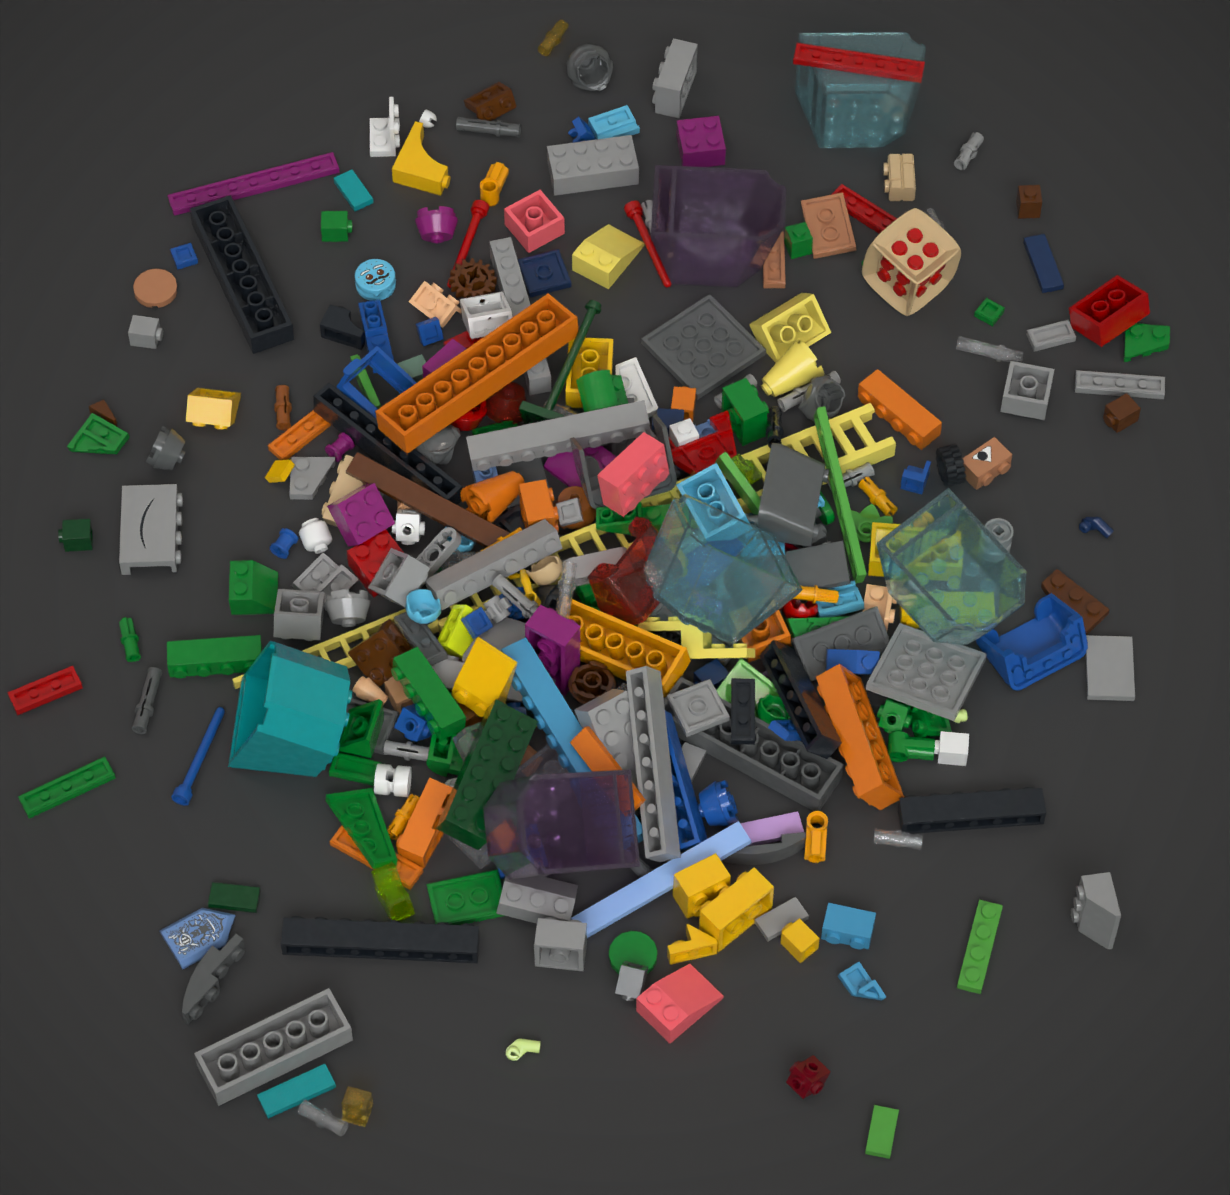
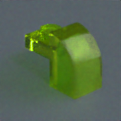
[371,862,415,921]

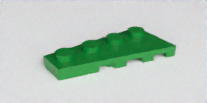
[325,788,397,869]

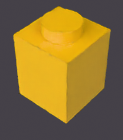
[781,918,819,963]

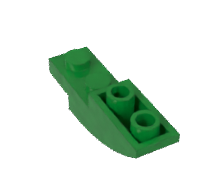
[596,502,690,535]

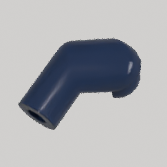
[1079,517,1114,538]

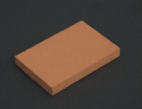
[801,193,856,259]

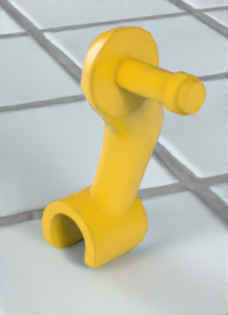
[509,569,541,606]

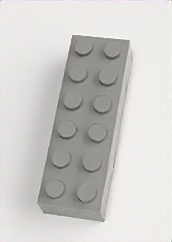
[194,988,353,1106]

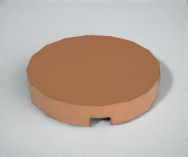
[133,269,177,308]

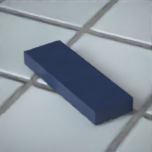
[1023,234,1064,293]

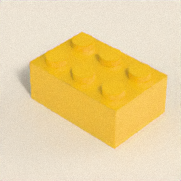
[566,338,613,408]
[699,867,774,952]

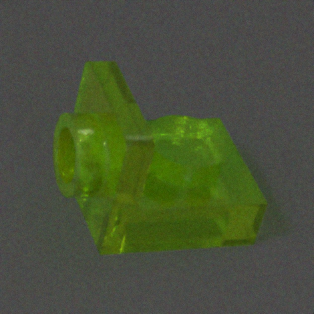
[732,454,762,485]

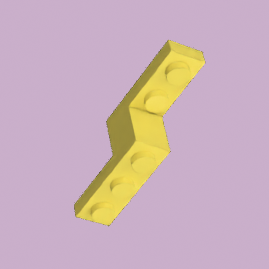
[638,616,755,659]

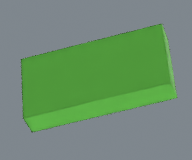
[865,1105,899,1159]

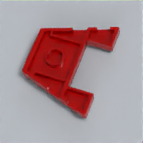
[669,410,738,476]

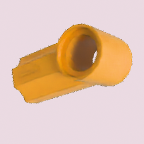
[480,162,509,206]
[804,811,828,863]

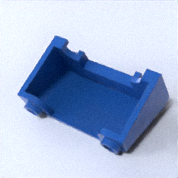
[974,593,1088,691]

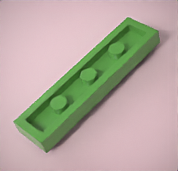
[957,899,1003,994]

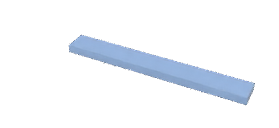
[571,821,751,938]

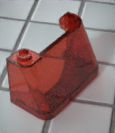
[588,516,684,625]

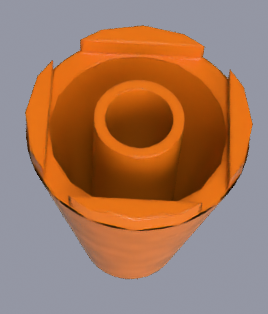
[461,471,525,523]

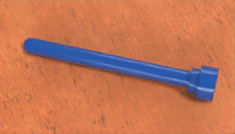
[171,707,225,806]

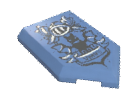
[159,908,235,969]

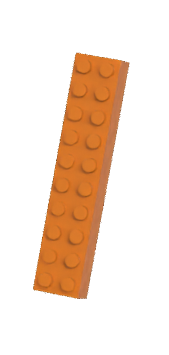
[375,293,579,454]

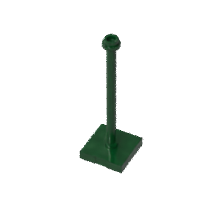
[519,300,602,425]

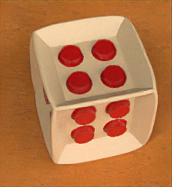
[862,208,961,316]

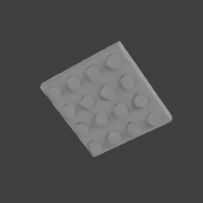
[866,623,987,721]

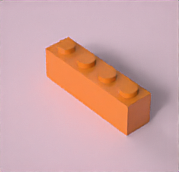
[858,369,942,450]

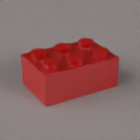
[1069,275,1150,347]

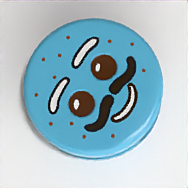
[355,259,396,301]

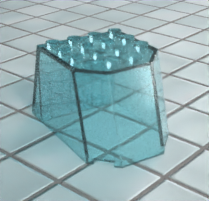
[795,32,926,148]
[877,488,1027,645]
[643,494,802,644]

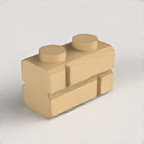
[883,154,916,201]

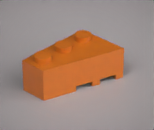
[396,777,453,869]

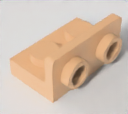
[409,281,461,328]
[862,581,898,631]

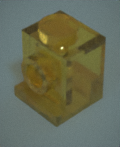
[341,1086,373,1127]

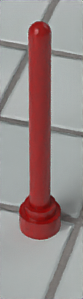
[447,200,490,288]
[624,200,672,288]

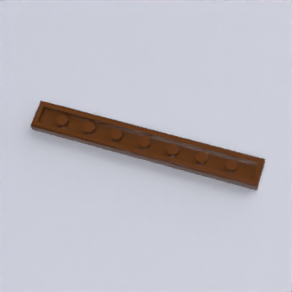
[346,452,510,548]

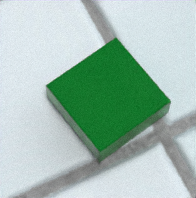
[974,298,1005,327]

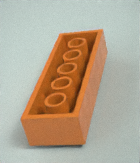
[816,664,904,810]

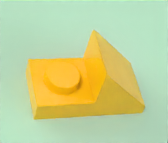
[667,924,718,965]

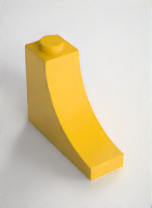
[392,121,451,196]

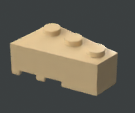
[321,455,365,527]

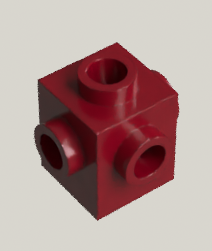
[786,1055,831,1099]

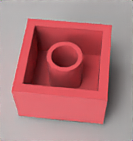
[504,190,565,253]

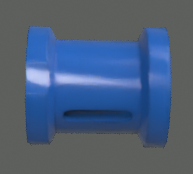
[270,528,299,559]

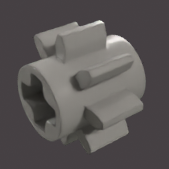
[483,595,512,624]

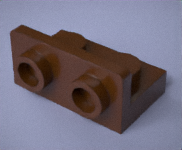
[464,82,516,121]

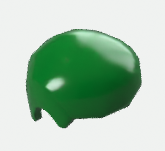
[757,694,791,724]

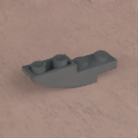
[182,934,245,1025]

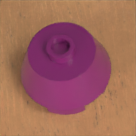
[415,206,458,243]

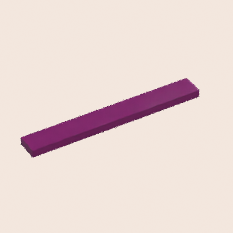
[168,152,340,216]

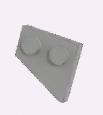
[289,457,336,500]

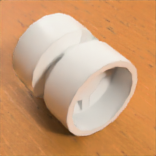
[374,763,412,797]

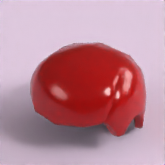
[783,596,818,619]

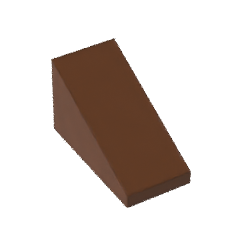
[89,399,118,427]

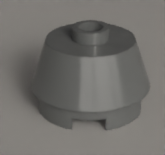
[146,426,186,471]

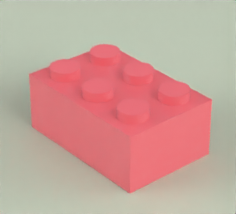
[597,432,669,517]

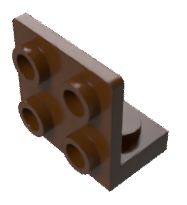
[348,619,413,687]

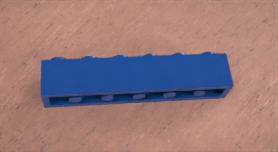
[665,710,708,852]

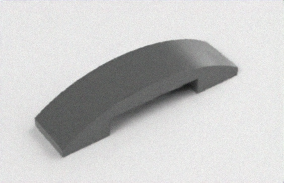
[722,832,806,865]

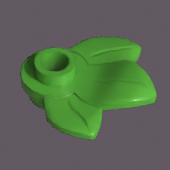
[851,504,893,542]

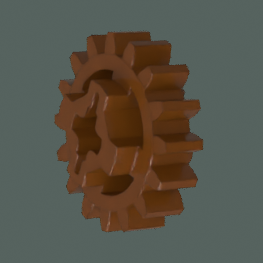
[449,258,497,302]

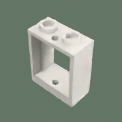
[460,291,512,339]

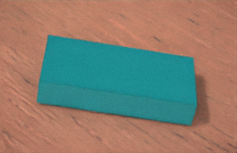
[334,169,373,212]

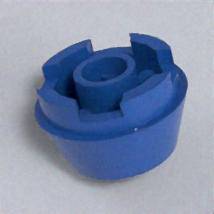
[698,780,739,826]

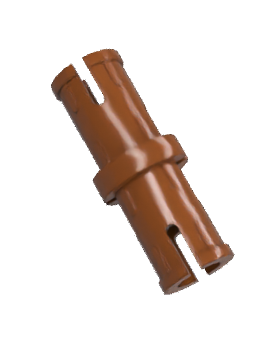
[274,385,292,430]

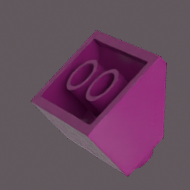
[544,446,616,488]

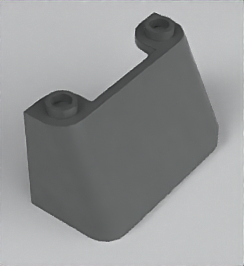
[757,443,829,547]

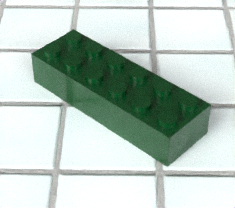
[436,699,538,850]

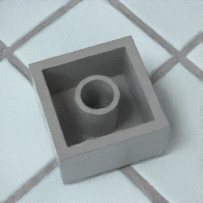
[1000,361,1055,420]
[368,548,430,608]
[273,589,324,641]
[534,917,587,972]

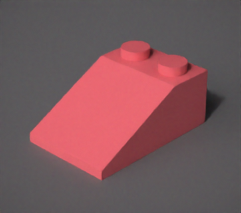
[636,964,724,1044]

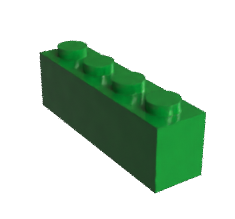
[167,635,262,678]
[391,647,466,741]

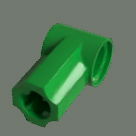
[888,731,935,762]

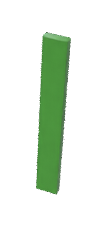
[813,406,867,583]

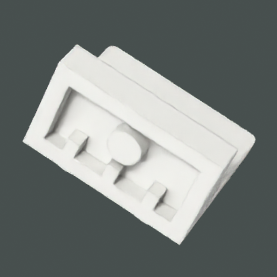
[370,97,400,157]

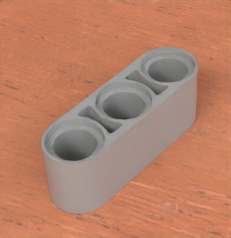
[563,547,633,587]

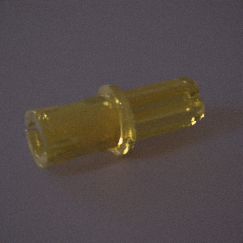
[538,19,568,56]

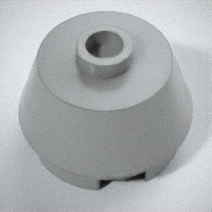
[324,589,371,627]

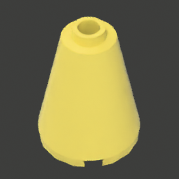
[761,339,825,397]

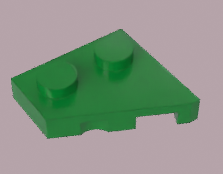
[67,413,130,455]

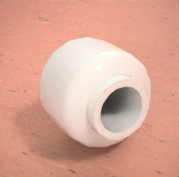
[299,518,332,554]

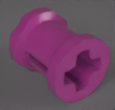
[325,432,355,462]

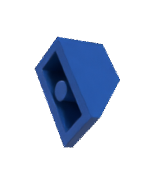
[826,649,880,675]

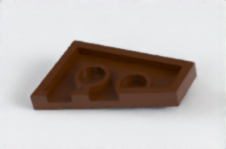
[1041,569,1110,635]

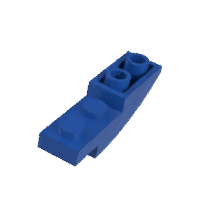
[358,299,394,373]

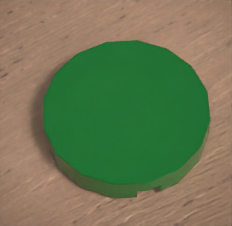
[609,931,658,974]

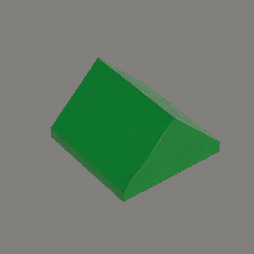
[339,699,384,758]

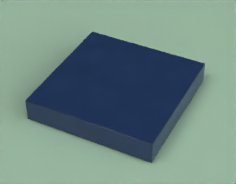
[518,249,572,298]

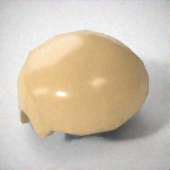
[526,556,563,585]

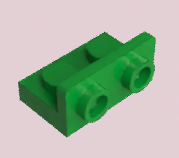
[909,706,952,738]

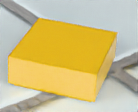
[265,460,295,483]

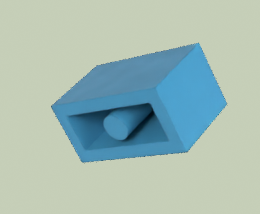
[821,903,876,949]

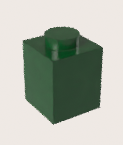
[58,519,93,552]

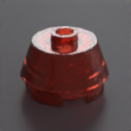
[486,382,527,424]

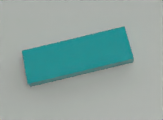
[257,1064,336,1119]

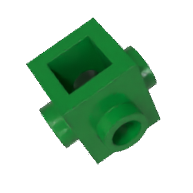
[877,698,913,734]

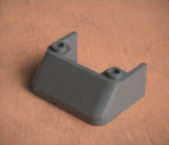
[570,414,677,510]

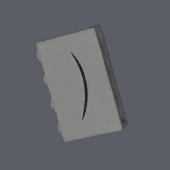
[119,484,183,575]

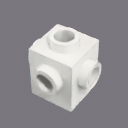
[392,509,425,545]

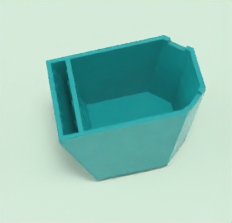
[228,641,352,777]

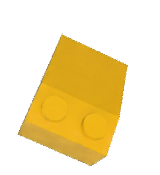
[451,637,518,717]

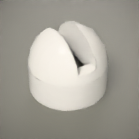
[419,109,437,128]

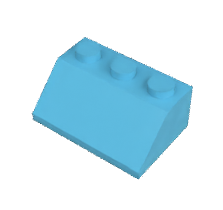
[676,463,752,540]

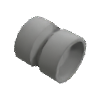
[981,518,1014,560]

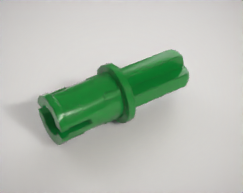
[119,617,141,662]

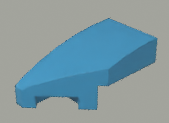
[838,962,886,1000]

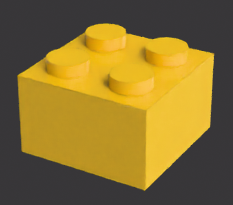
[673,853,731,919]

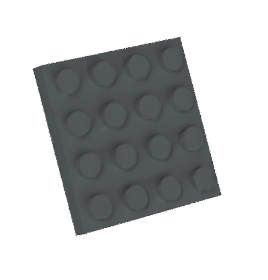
[641,294,766,400]

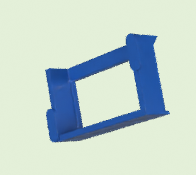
[336,346,417,419]

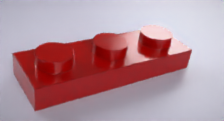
[8,666,83,715]

